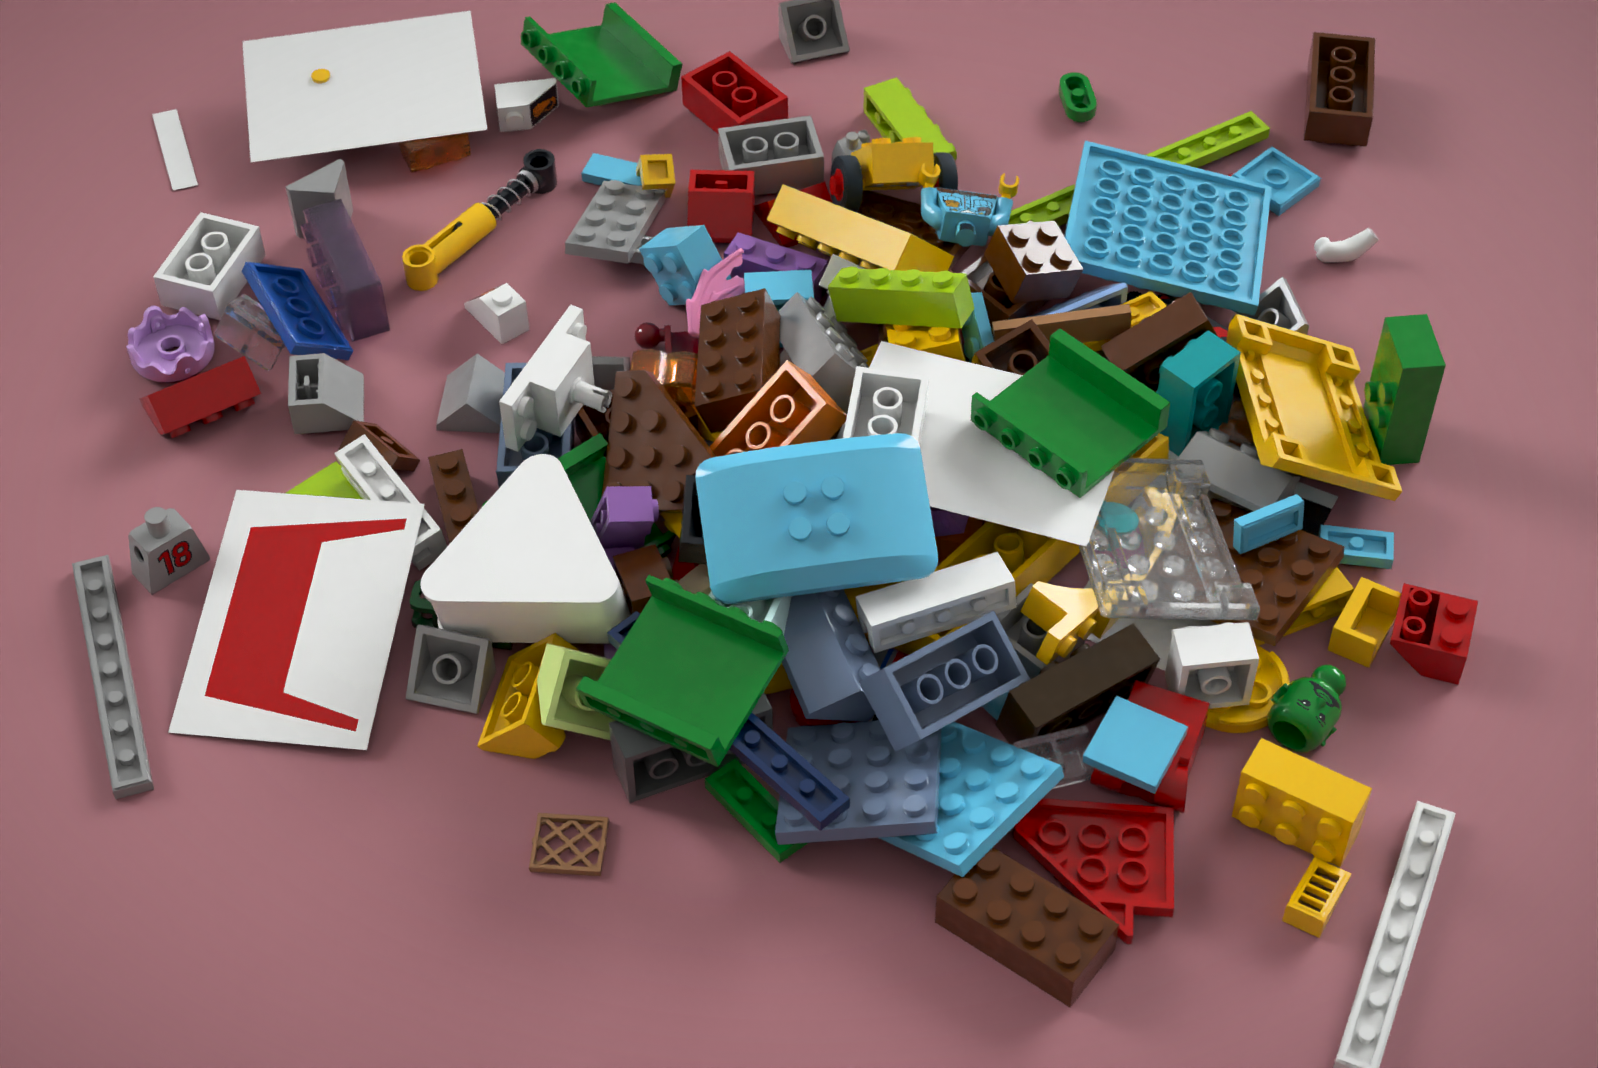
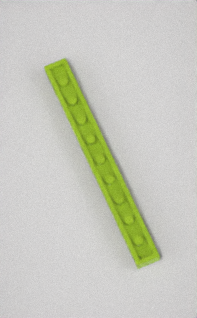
[1008,111,1270,226]

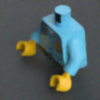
[917,163,1019,247]

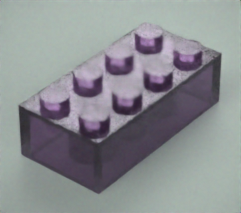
[301,199,390,342]

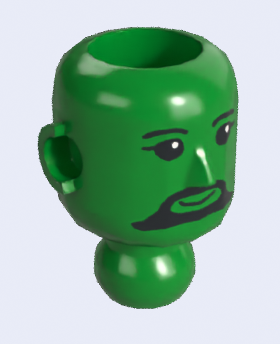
[1267,665,1346,753]

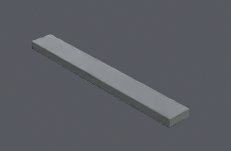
[72,555,154,799]

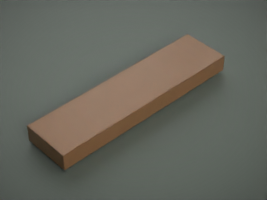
[992,304,1131,343]

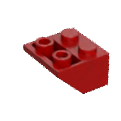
[687,170,755,243]
[1390,583,1478,685]

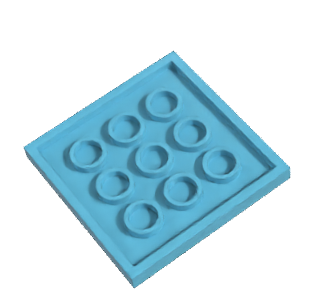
[879,721,1064,877]

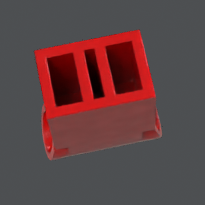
[1090,680,1210,813]

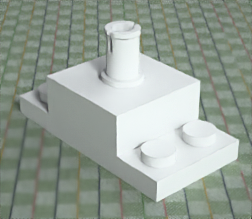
[499,305,612,452]

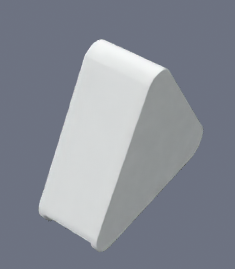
[421,454,631,644]

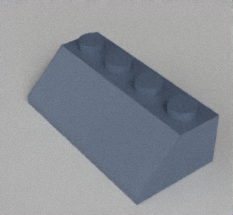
[782,589,880,722]

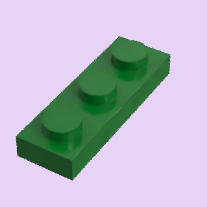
[705,759,808,863]

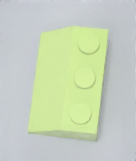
[537,643,616,740]

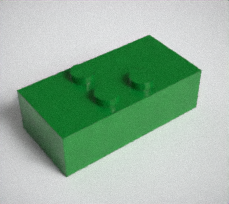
[1363,314,1446,465]

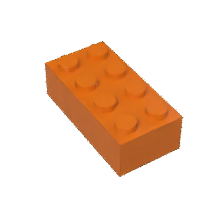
[710,360,847,457]

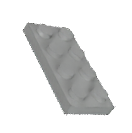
[565,180,665,264]

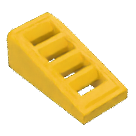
[1282,857,1351,938]

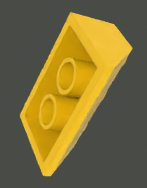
[477,633,580,759]

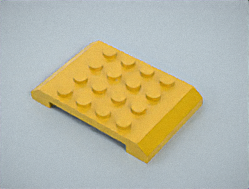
[1226,314,1403,501]

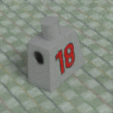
[128,507,210,595]

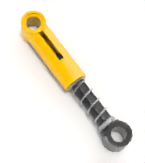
[402,149,557,291]

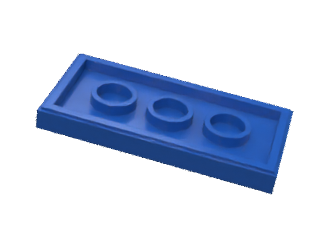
[241,262,353,360]

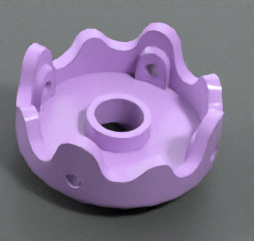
[126,306,215,383]

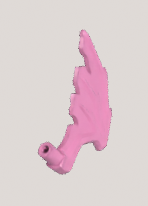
[686,248,745,339]

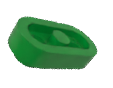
[1059,72,1097,123]

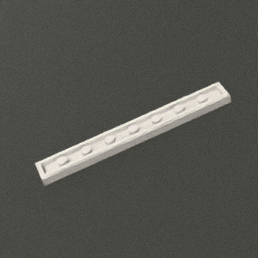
[1333,801,1456,1068]

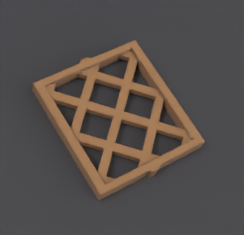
[529,813,609,876]

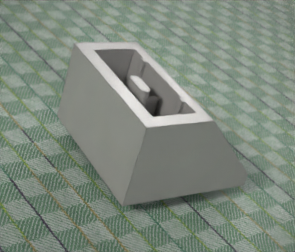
[288,353,364,434]

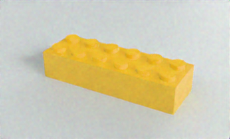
[767,184,954,272]

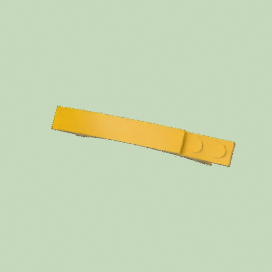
[1020,482,1185,665]

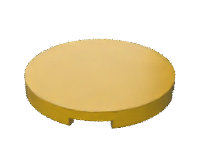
[1206,644,1290,733]

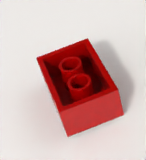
[681,51,788,134]

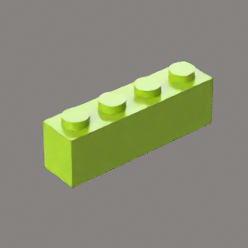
[864,77,957,161]
[828,266,975,328]

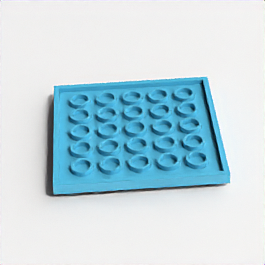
[1064,141,1272,316]

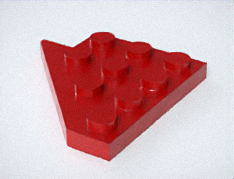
[1013,798,1174,944]

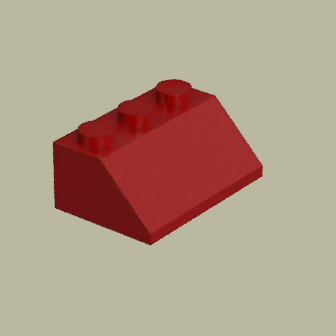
[140,356,261,438]

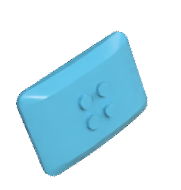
[695,433,938,604]

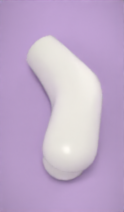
[1314,228,1379,263]

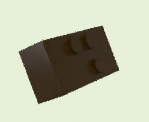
[995,623,1160,754]

